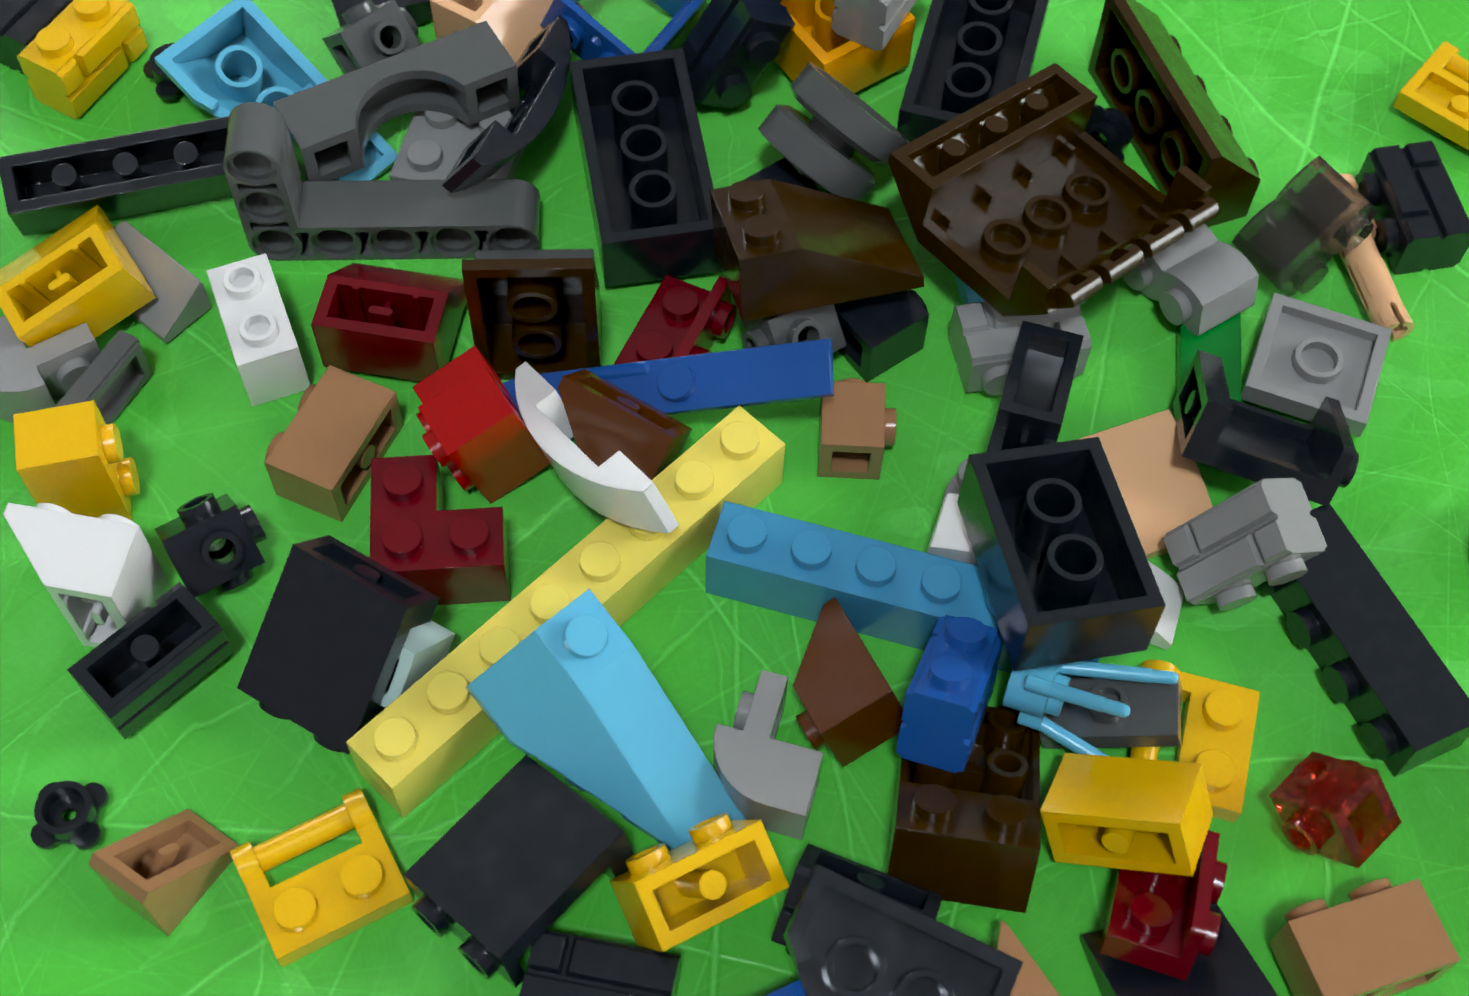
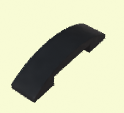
[442,14,570,193]

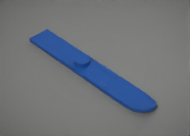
[503,338,834,415]

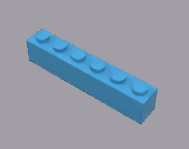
[706,501,1099,677]

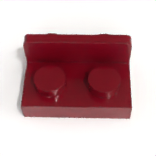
[614,275,737,365]
[1100,830,1228,981]

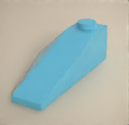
[466,589,746,850]

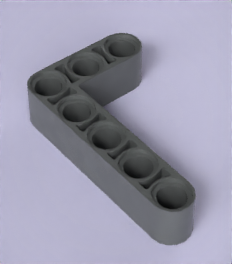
[223,102,540,261]

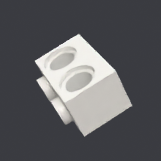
[206,253,310,407]

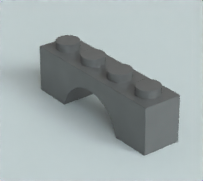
[273,21,520,181]

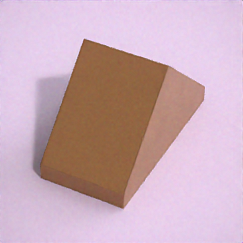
[88,809,239,936]

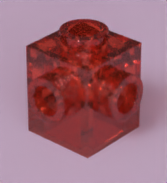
[1269,751,1402,868]

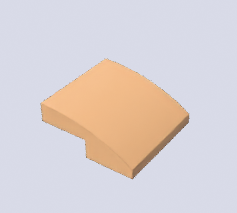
[1077,409,1213,559]

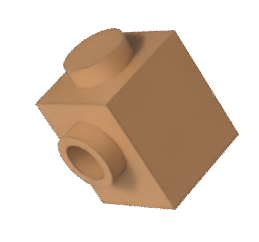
[817,378,897,480]

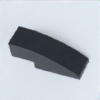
[987,320,1084,452]

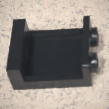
[1173,350,1359,507]
[237,535,440,754]
[403,755,634,988]

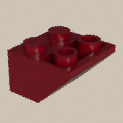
[311,263,467,381]

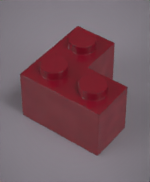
[370,455,511,606]

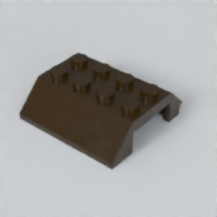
[888,63,1219,317]

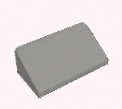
[114,220,211,344]

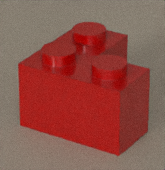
[412,346,550,504]

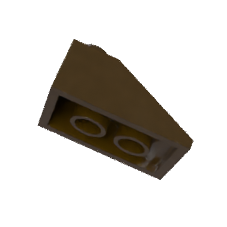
[710,179,924,321]
[462,258,602,380]

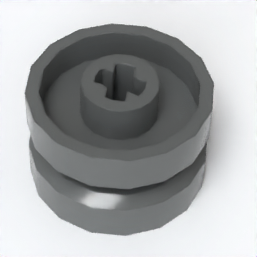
[758,62,909,202]

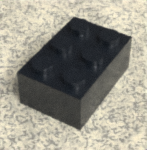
[957,437,1166,672]

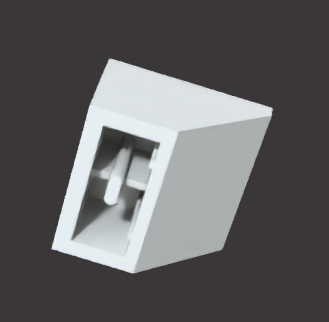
[3,502,171,648]

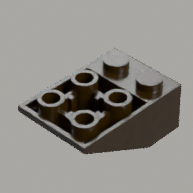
[886,706,1040,913]

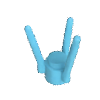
[1003,661,1179,756]

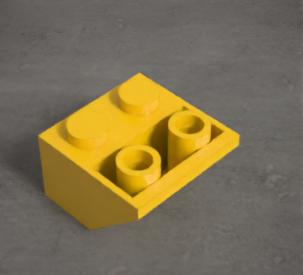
[0,205,156,347]

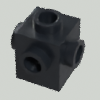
[155,493,267,597]

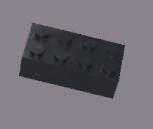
[897,0,1049,142]
[569,48,722,287]

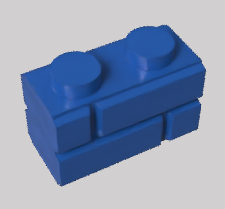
[896,615,1003,773]

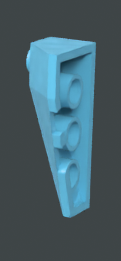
[155,0,398,181]

